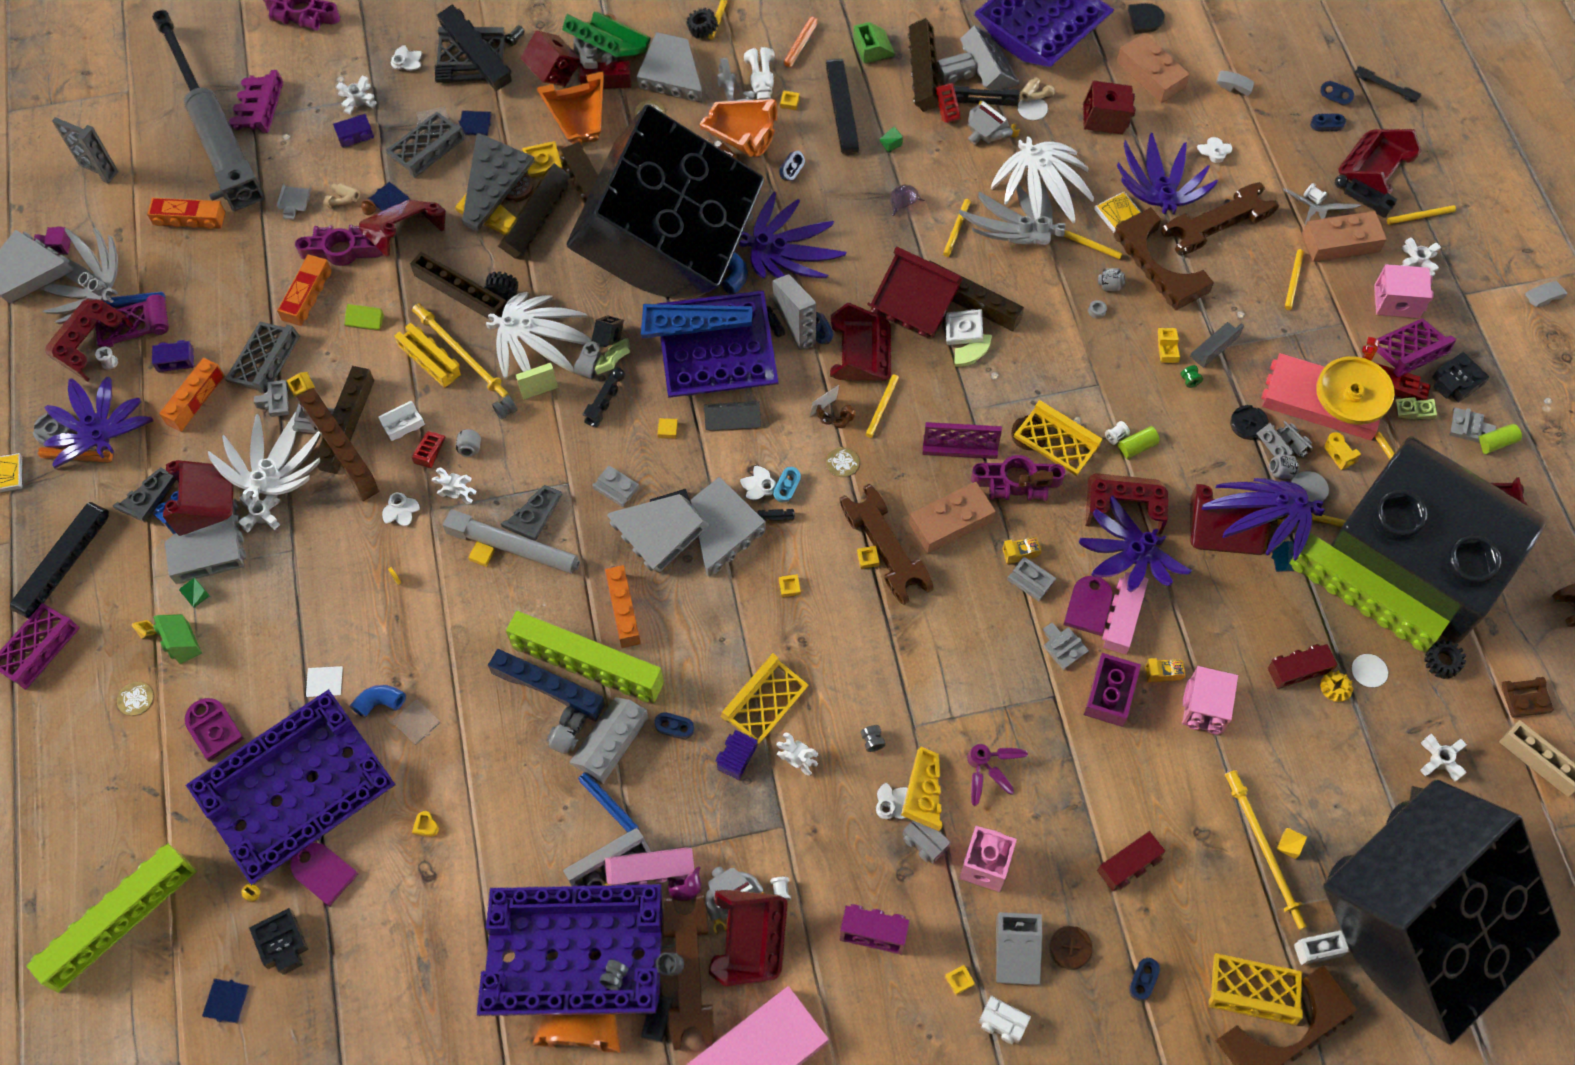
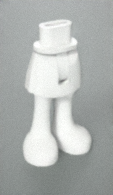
[744,47,775,100]

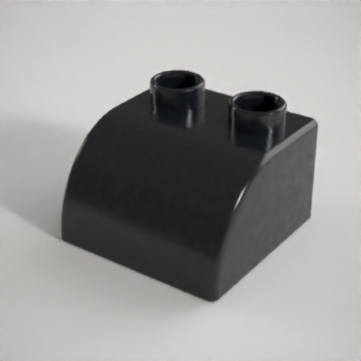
[566,104,764,298]
[1331,437,1547,643]
[1323,779,1561,1045]

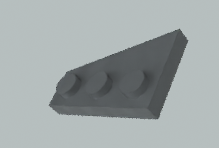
[113,467,176,522]
[501,485,562,541]

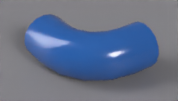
[722,252,748,294]
[349,685,406,718]

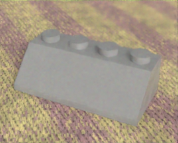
[960,25,1020,90]
[569,697,648,784]
[563,828,651,886]

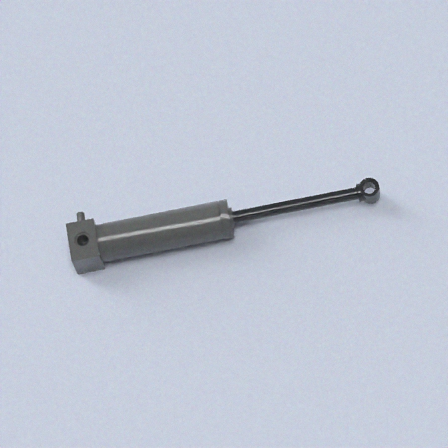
[152,10,265,212]

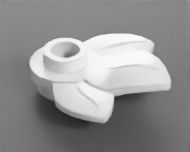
[391,45,422,70]
[1197,137,1232,163]
[740,466,776,500]
[382,492,420,526]
[876,783,908,819]

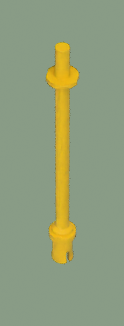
[412,303,509,397]
[1225,770,1307,930]

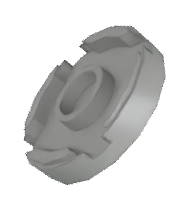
[33,413,72,446]
[1291,471,1329,502]

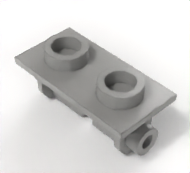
[1277,421,1313,458]
[1256,423,1294,457]

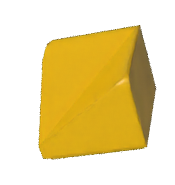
[286,372,315,397]
[1276,828,1307,859]

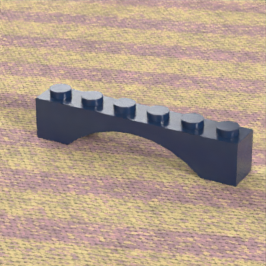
[488,649,605,722]

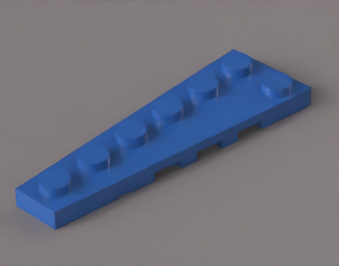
[641,304,753,339]

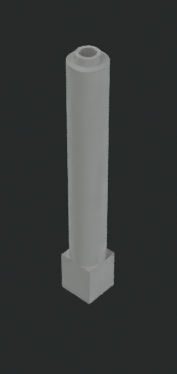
[443,509,580,574]

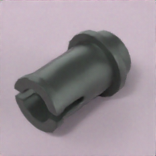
[505,25,525,46]

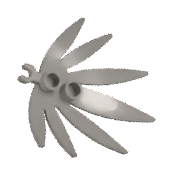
[959,183,1065,245]
[39,228,118,324]

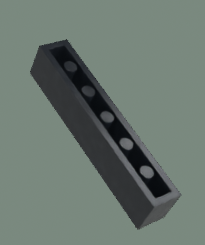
[436,4,512,92]

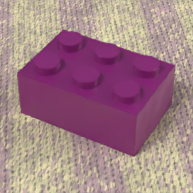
[1084,653,1141,727]
[840,904,910,955]

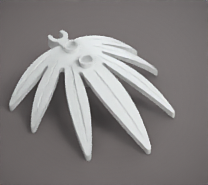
[991,137,1094,224]
[486,292,596,380]
[208,412,321,502]

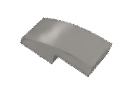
[1216,71,1254,96]
[1525,281,1568,307]

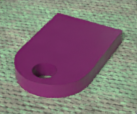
[1063,576,1112,636]
[185,698,244,762]
[291,843,358,907]

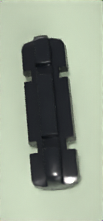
[766,306,785,337]
[757,509,795,521]

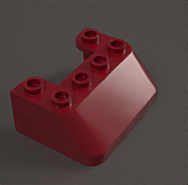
[45,298,133,382]
[1085,473,1169,534]

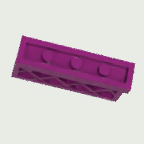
[1369,318,1456,377]
[922,422,1002,459]
[0,603,80,690]

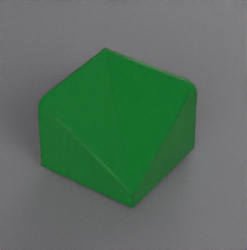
[879,126,903,152]
[179,577,209,608]

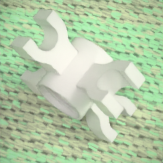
[336,76,377,115]
[1401,238,1441,276]
[431,468,476,504]
[238,495,281,533]
[776,733,819,776]
[1420,734,1466,781]

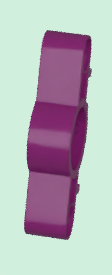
[264,0,340,31]
[295,225,383,266]
[971,455,1066,501]

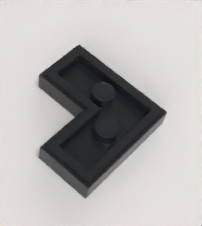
[635,995,673,1043]

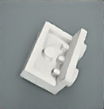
[379,401,425,441]

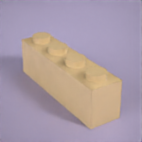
[1499,720,1575,797]

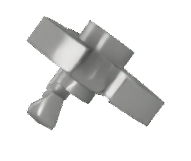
[573,37,613,69]
[717,57,755,101]

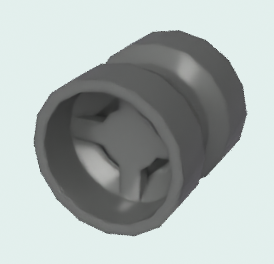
[492,395,517,420]
[559,707,587,733]
[860,725,886,752]
[656,953,684,976]
[599,960,628,990]

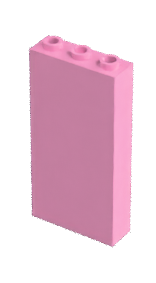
[687,986,829,1065]

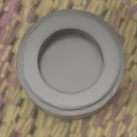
[1088,300,1107,319]

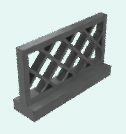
[436,27,506,65]
[386,112,465,178]
[52,117,119,184]
[225,322,300,394]

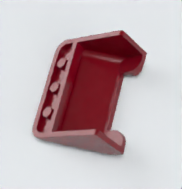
[1338,129,1422,195]
[359,200,446,257]
[830,302,891,381]
[163,460,233,536]
[1190,484,1271,555]
[708,890,788,986]

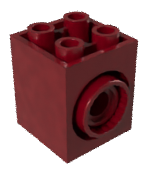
[520,30,580,87]
[1083,80,1136,135]

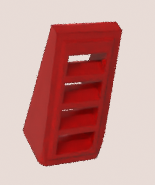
[936,83,961,123]
[412,431,446,468]

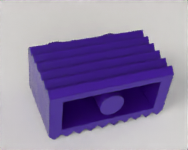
[333,113,374,148]
[152,340,194,372]
[715,730,758,780]

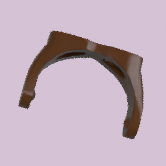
[816,404,851,428]

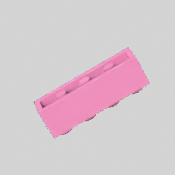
[1102,572,1149,654]
[605,847,694,885]

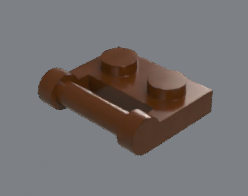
[1502,677,1554,718]

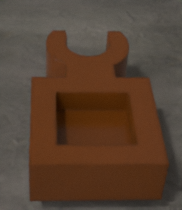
[1018,470,1054,488]

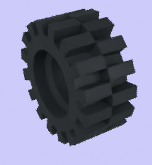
[686,7,718,39]
[484,271,519,302]
[1424,640,1466,679]

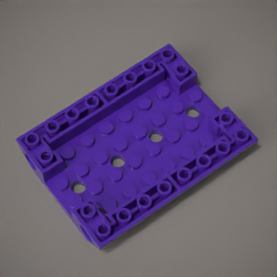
[186,689,396,885]
[476,884,663,1016]

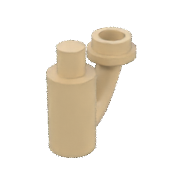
[1020,78,1055,102]
[324,183,360,208]

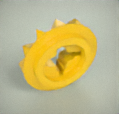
[1320,671,1354,702]

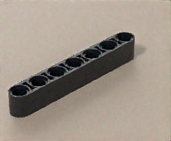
[826,58,859,154]
[10,502,109,619]

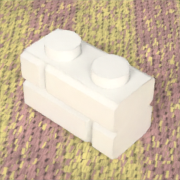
[1294,930,1349,966]
[978,996,1031,1044]

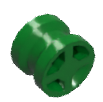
[1180,365,1203,388]

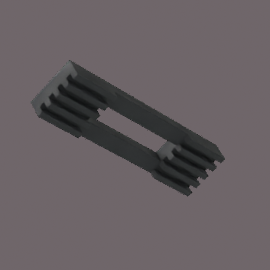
[435,64,486,83]
[1355,66,1421,102]
[954,86,1020,106]

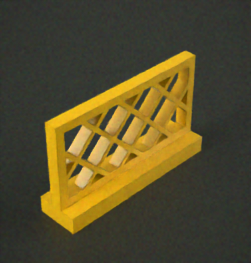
[1014,400,1102,477]
[720,653,809,745]
[1209,953,1302,1026]

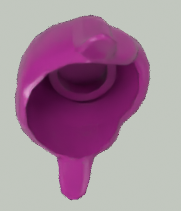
[668,866,701,901]

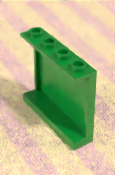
[562,11,651,57]

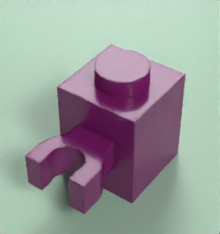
[34,226,71,255]

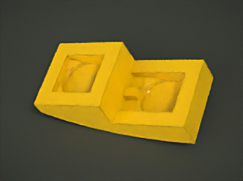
[1158,328,1180,363]

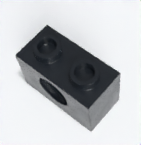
[591,315,624,347]

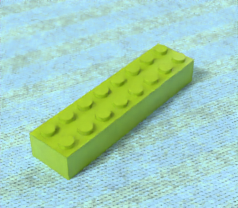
[1289,532,1450,653]
[506,610,664,703]
[26,843,197,993]

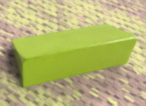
[344,304,384,331]

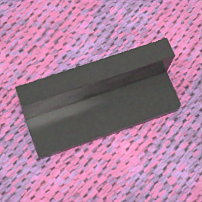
[1190,322,1244,368]
[704,401,761,430]

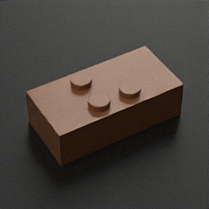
[1117,33,1190,103]
[1302,211,1387,262]
[909,482,996,554]

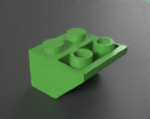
[853,22,895,64]
[153,614,202,664]

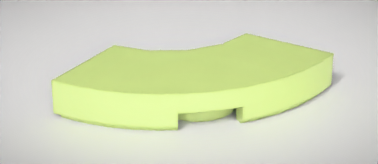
[954,334,992,367]
[595,338,630,375]

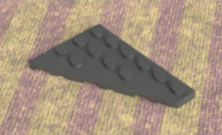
[462,133,535,231]

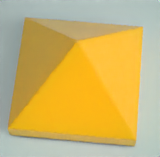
[131,620,157,639]

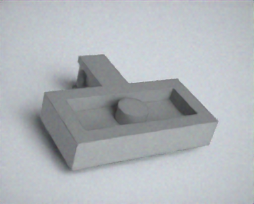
[254,380,289,417]

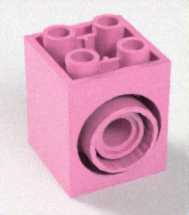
[1374,264,1434,318]
[1182,666,1238,734]
[959,826,1017,892]

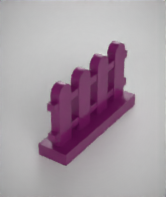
[229,70,284,133]

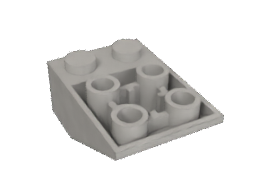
[996,912,1042,985]

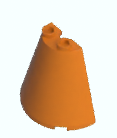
[537,72,604,145]
[700,99,777,157]
[533,1014,621,1053]

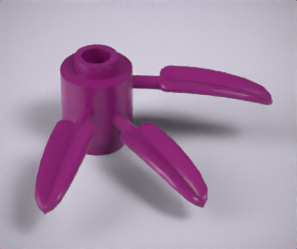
[967,744,1028,806]

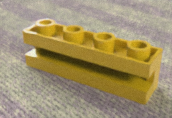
[394,322,461,388]

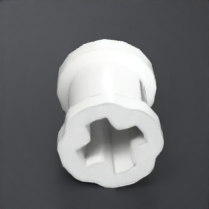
[1303,183,1327,206]
[95,347,118,370]
[1105,421,1130,445]
[770,877,791,901]

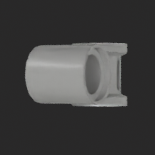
[574,342,601,379]

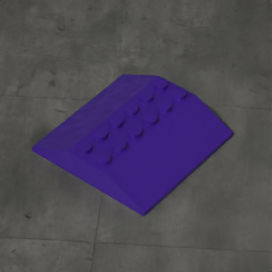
[974,0,1114,67]
[657,290,779,398]

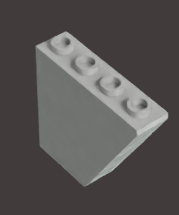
[637,32,702,102]
[0,229,74,303]
[772,274,816,350]
[691,477,766,577]
[607,494,709,573]
[165,498,246,584]

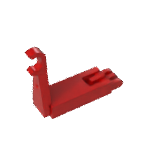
[1362,337,1431,401]

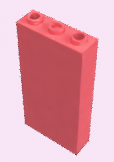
[1261,353,1380,441]

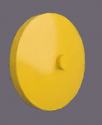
[1316,356,1394,425]

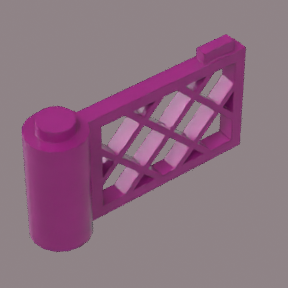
[95,295,169,348]

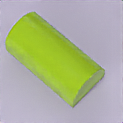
[1478,424,1522,454]
[1117,426,1160,459]

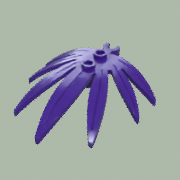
[1117,132,1218,215]
[738,191,847,279]
[44,377,154,469]
[1202,478,1325,561]
[1079,495,1192,592]

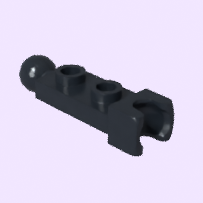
[1334,175,1397,218]
[583,367,625,428]

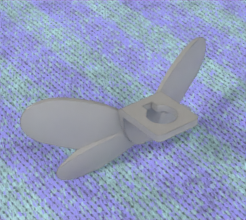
[1283,188,1361,225]

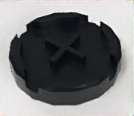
[1230,405,1269,440]

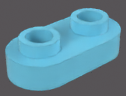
[773,467,801,502]

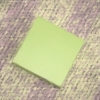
[516,363,558,400]

